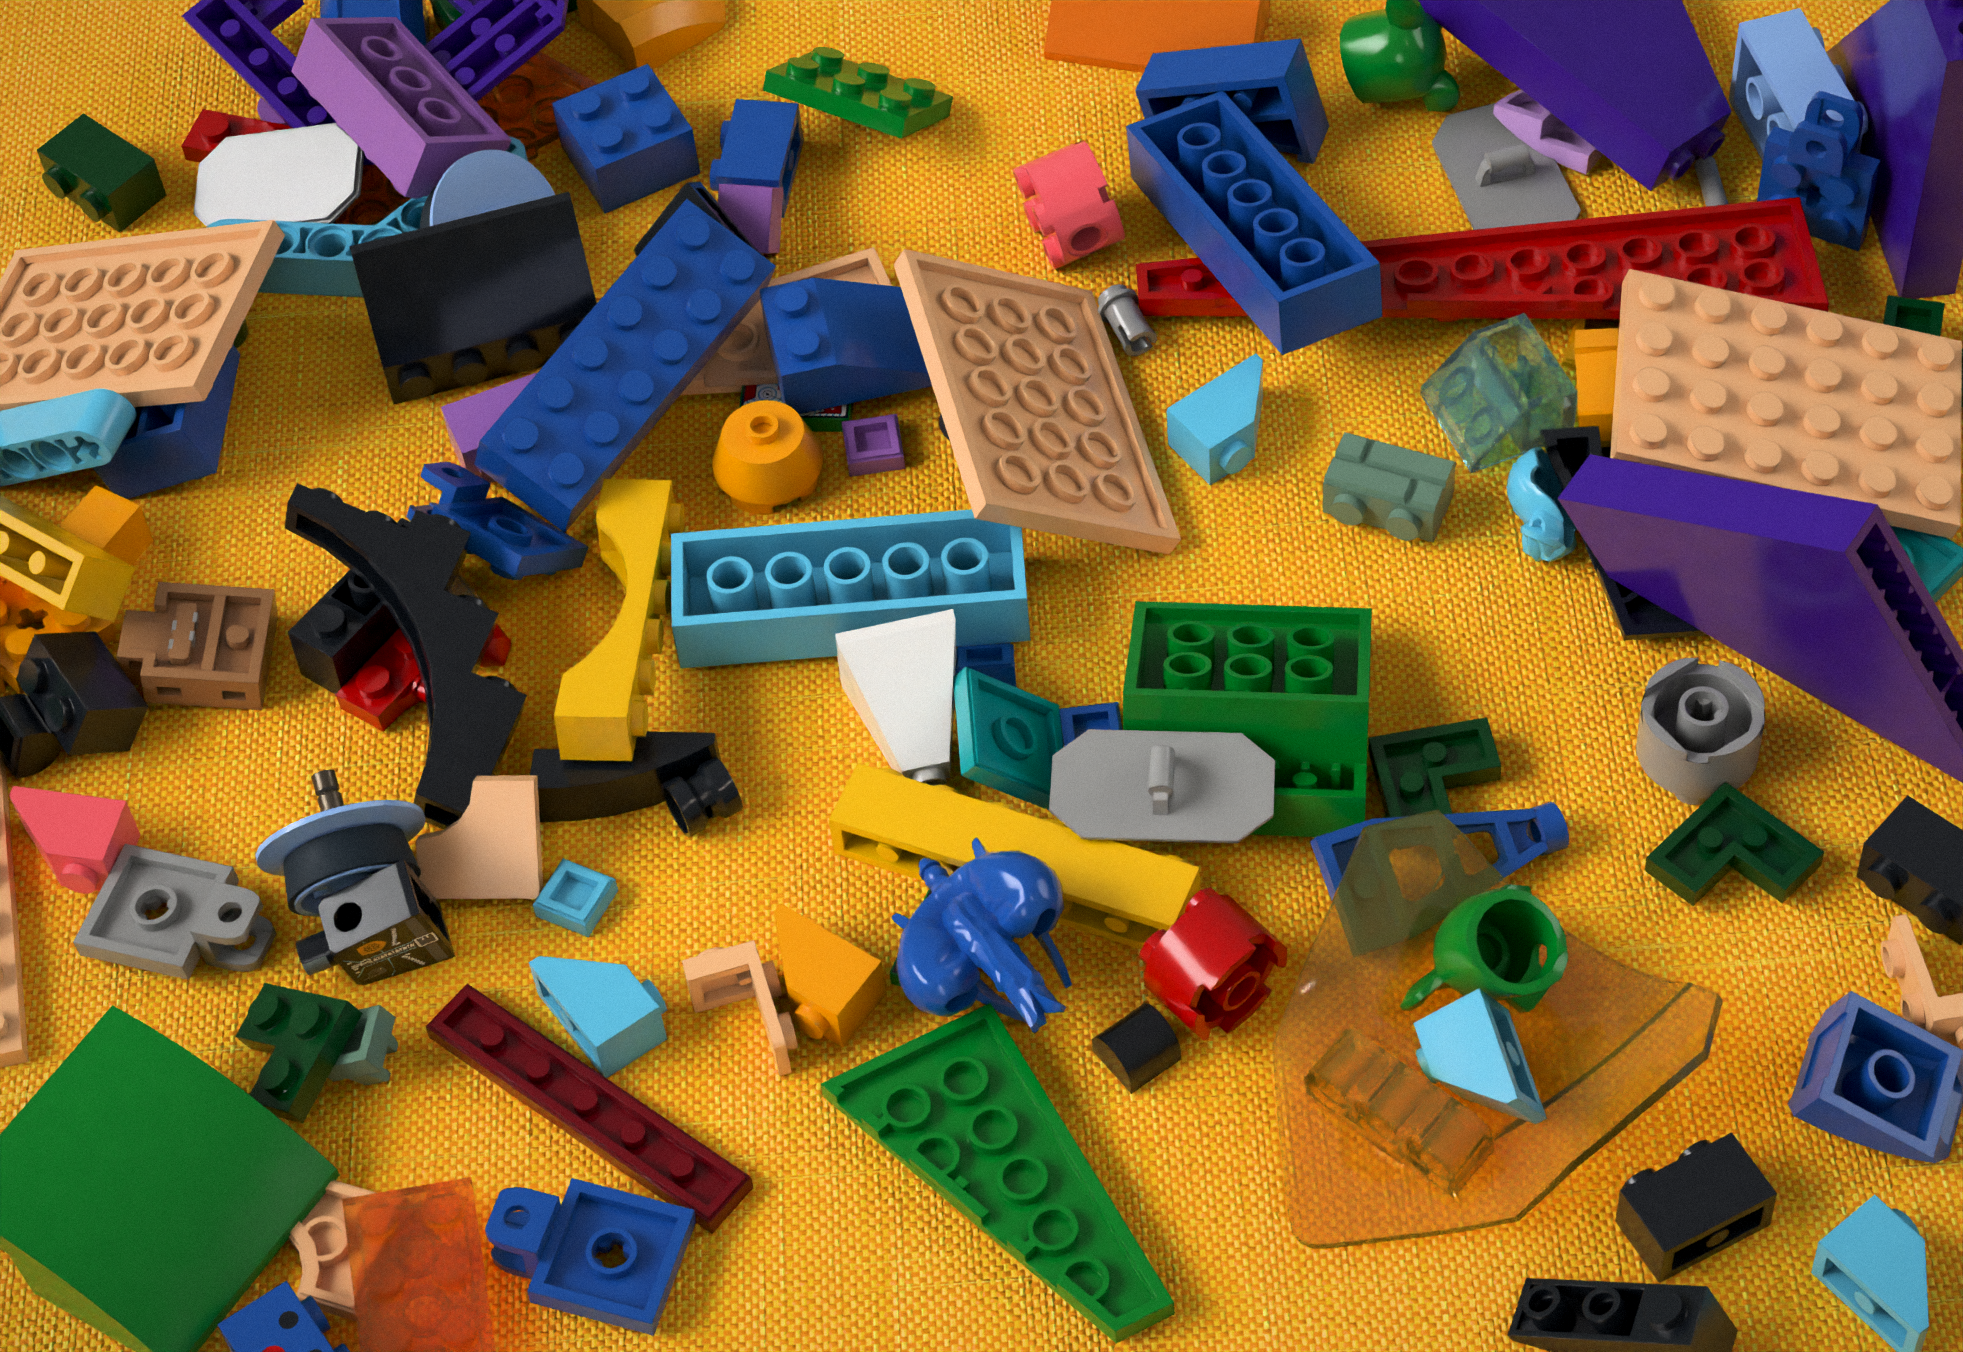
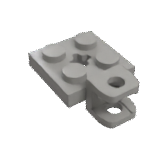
[73,844,276,980]

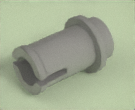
[1098,284,1157,356]

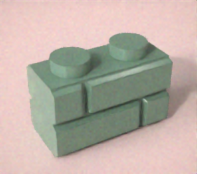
[1323,432,1456,543]

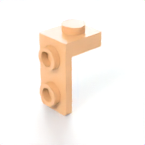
[1881,914,1963,1050]
[682,940,798,1076]

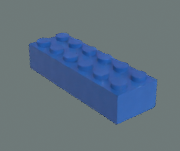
[1126,90,1382,355]
[474,199,776,533]

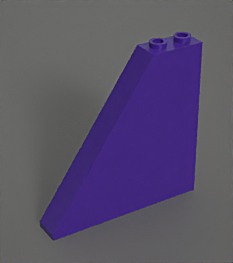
[1418,0,1732,191]
[1826,0,1963,299]
[1558,454,1963,783]

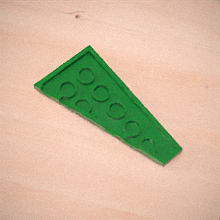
[821,1003,1175,1344]

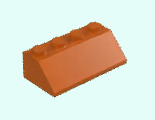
[1044,0,1270,73]

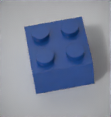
[552,64,700,214]

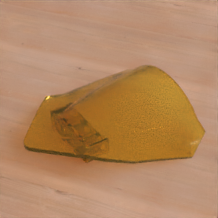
[1272,810,1723,1249]

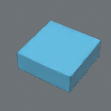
[533,858,618,937]

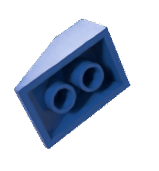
[759,278,932,414]

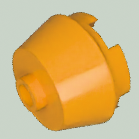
[712,400,824,515]

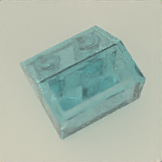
[1420,313,1578,473]

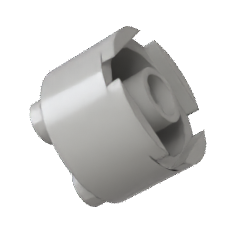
[1635,658,1765,805]

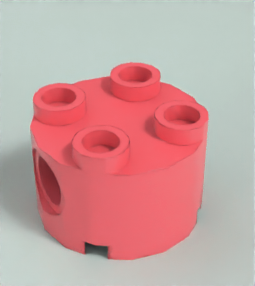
[1012,140,1125,270]

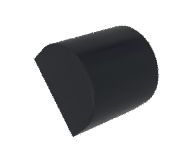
[0,694,61,779]
[1092,1003,1181,1094]

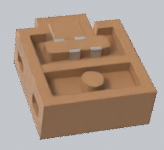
[116,582,278,710]

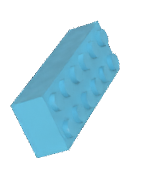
[671,509,1031,669]

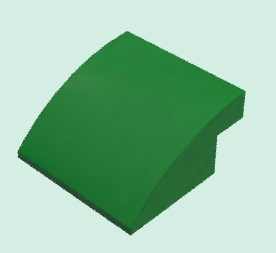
[1123,601,1372,837]
[0,1005,340,1352]

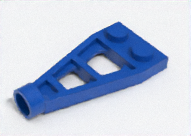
[1310,802,1569,959]

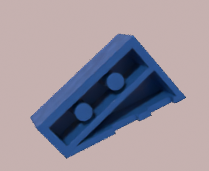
[1135,38,1329,164]
[92,345,240,499]

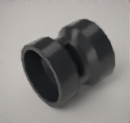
[661,757,743,837]

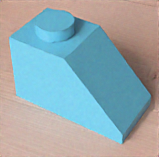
[1167,353,1263,485]
[528,956,667,1078]
[1413,988,1547,1124]
[1811,1195,1929,1352]

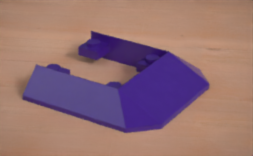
[182,0,569,165]

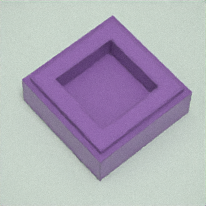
[842,414,905,477]

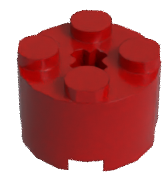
[1139,887,1287,1040]

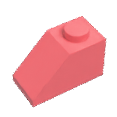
[9,786,141,894]

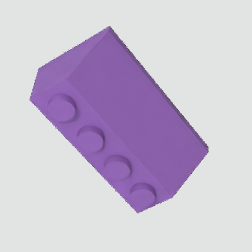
[291,17,512,199]

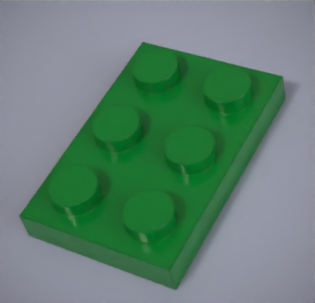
[763,47,953,139]

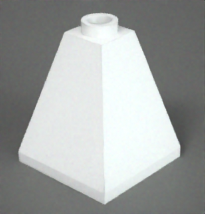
[835,609,957,786]

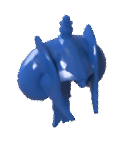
[892,837,1072,1033]

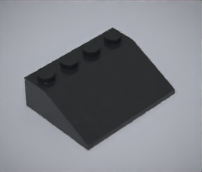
[350,192,597,405]

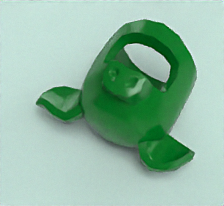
[1340,0,1460,112]
[1400,884,1569,1013]

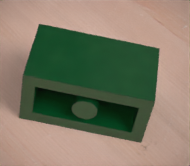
[37,113,166,233]

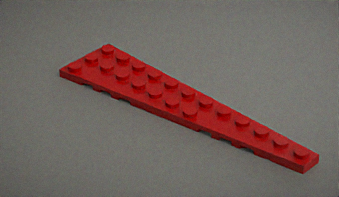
[1136,197,1829,323]

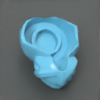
[1506,447,1578,562]

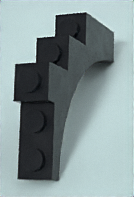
[285,483,527,829]

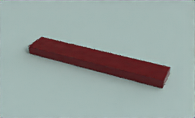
[426,983,753,1234]

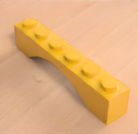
[554,479,685,761]

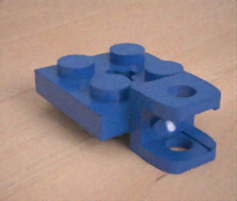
[1757,91,1881,251]
[406,462,589,580]
[485,1178,696,1336]

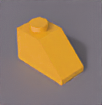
[774,904,887,1048]

